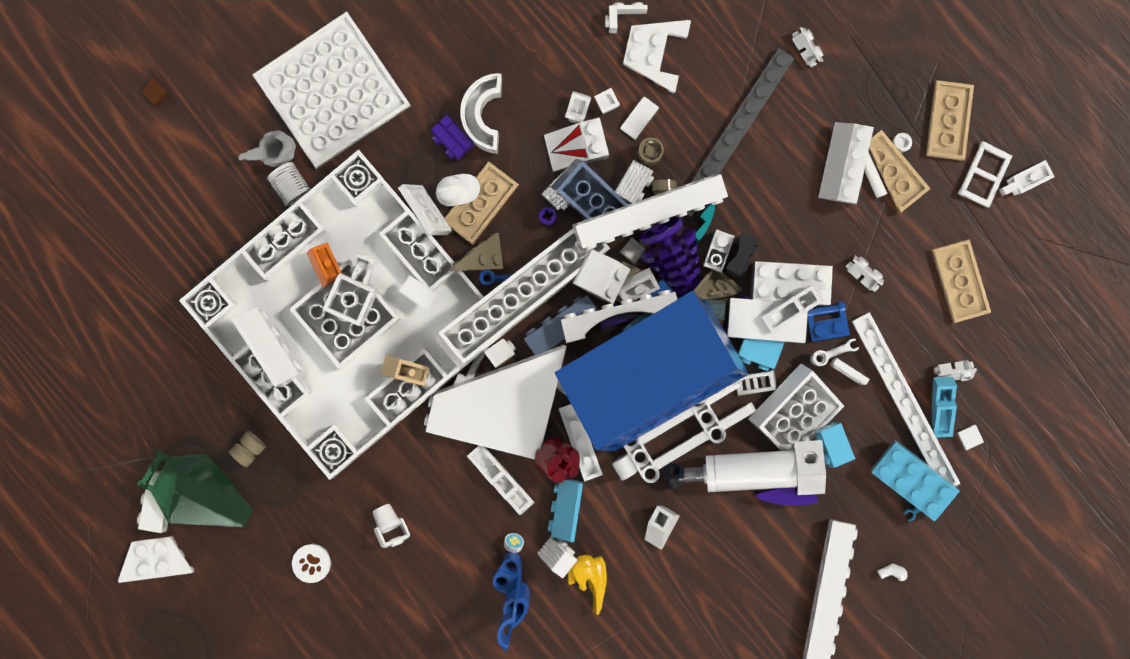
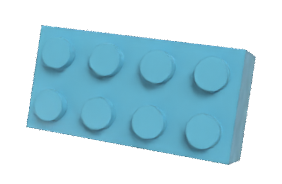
[871,440,960,521]

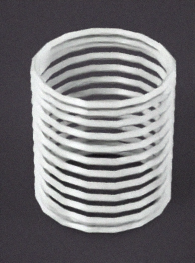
[267,162,311,207]

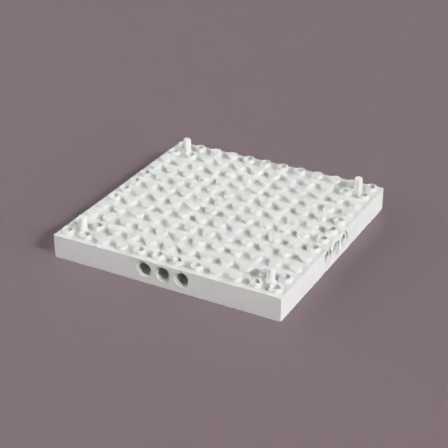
[179,150,487,480]

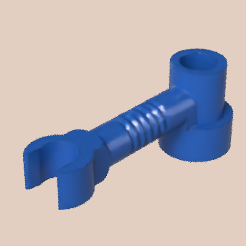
[479,270,513,286]

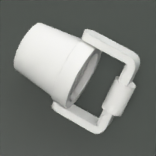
[372,504,410,548]

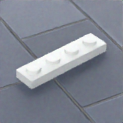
[559,404,603,481]

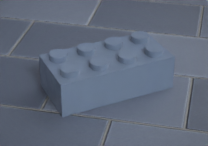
[551,158,628,220]

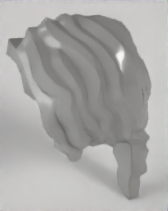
[238,130,296,167]

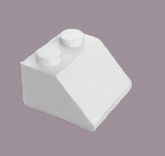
[573,249,630,304]

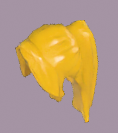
[568,555,607,615]

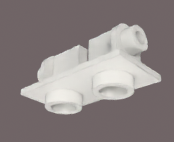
[792,27,824,68]
[845,255,884,292]
[933,360,977,381]

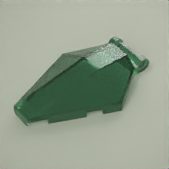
[137,450,253,527]

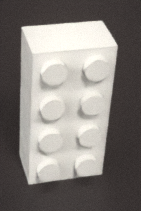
[750,261,833,306]

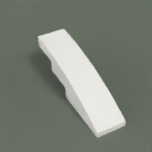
[467,445,535,515]

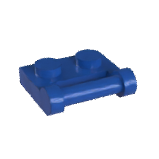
[807,301,850,342]

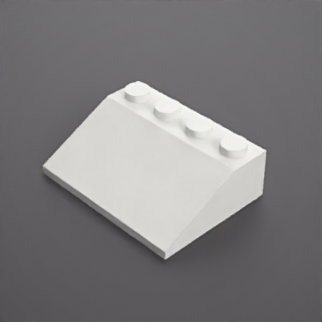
[748,364,844,451]

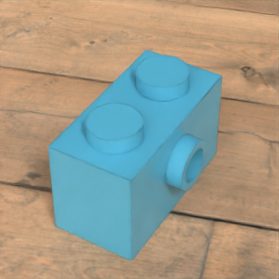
[815,422,855,468]

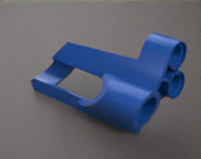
[493,552,530,652]

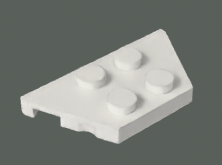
[118,536,194,583]

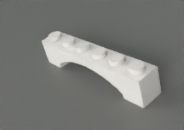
[561,290,677,343]

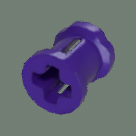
[539,207,556,226]

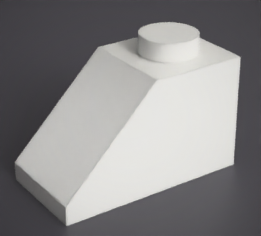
[484,339,516,368]

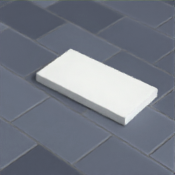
[727,298,808,343]

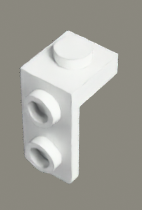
[605,2,647,33]

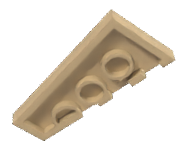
[869,130,930,214]

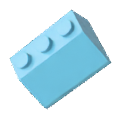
[548,479,583,542]

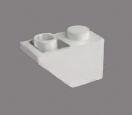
[703,230,735,273]
[645,506,680,549]

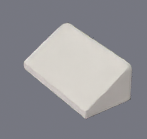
[618,268,660,302]

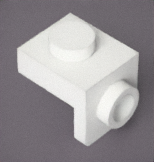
[565,91,591,123]

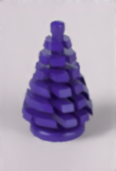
[639,217,702,297]

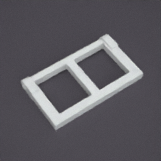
[958,141,1012,208]

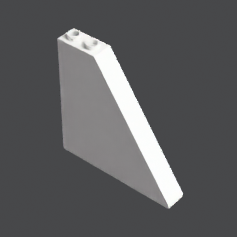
[424,345,567,459]

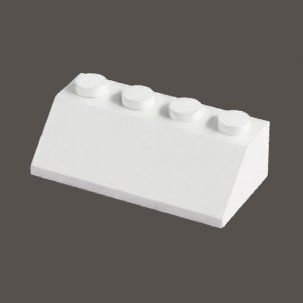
[818,122,874,205]
[231,308,302,387]

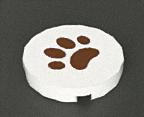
[292,544,331,583]

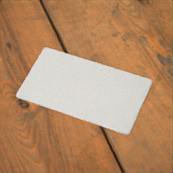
[399,275,437,310]

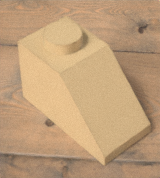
[380,355,430,386]

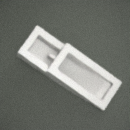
[762,284,824,333]

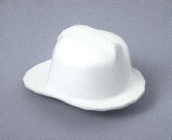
[436,174,480,206]

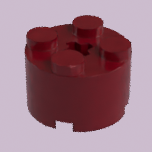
[535,438,580,483]

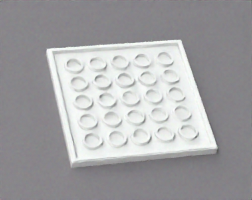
[253,12,411,169]

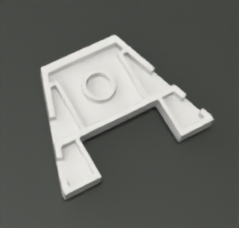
[623,20,691,94]

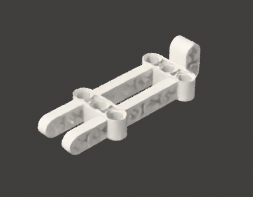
[611,383,756,483]

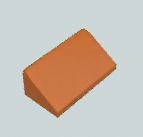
[307,242,342,287]

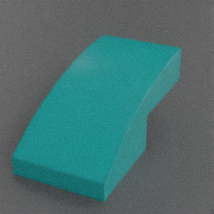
[695,203,715,243]

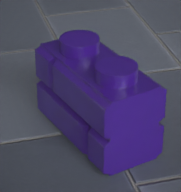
[431,115,474,160]

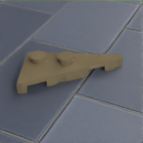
[450,233,503,271]
[693,269,742,301]

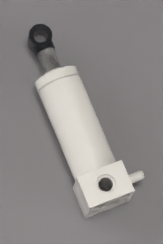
[663,436,826,495]

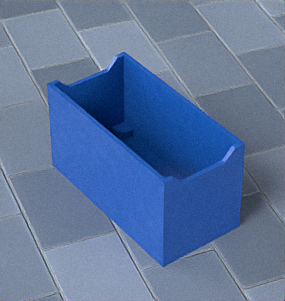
[554,291,749,452]

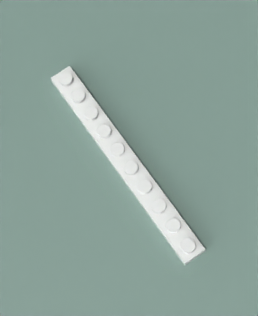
[851,312,960,486]

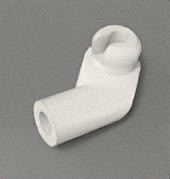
[877,564,907,581]

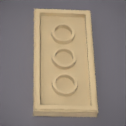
[926,80,974,161]
[444,161,519,245]
[931,239,991,323]

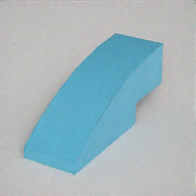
[932,377,957,438]

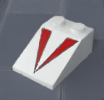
[544,118,609,172]

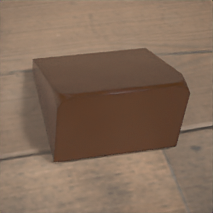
[142,77,169,106]

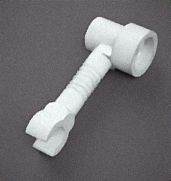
[810,339,859,366]
[453,348,488,385]

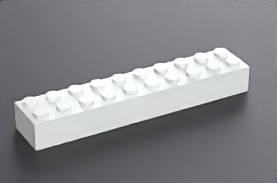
[435,219,610,369]

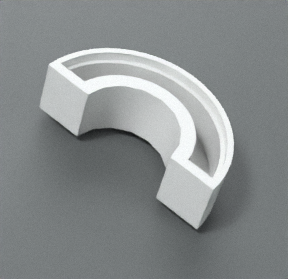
[460,74,502,154]

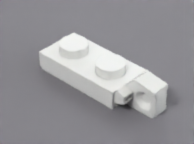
[999,160,1054,196]

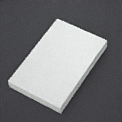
[398,184,452,235]

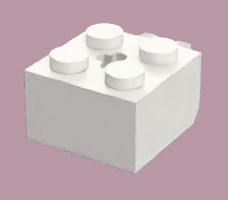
[322,264,379,326]

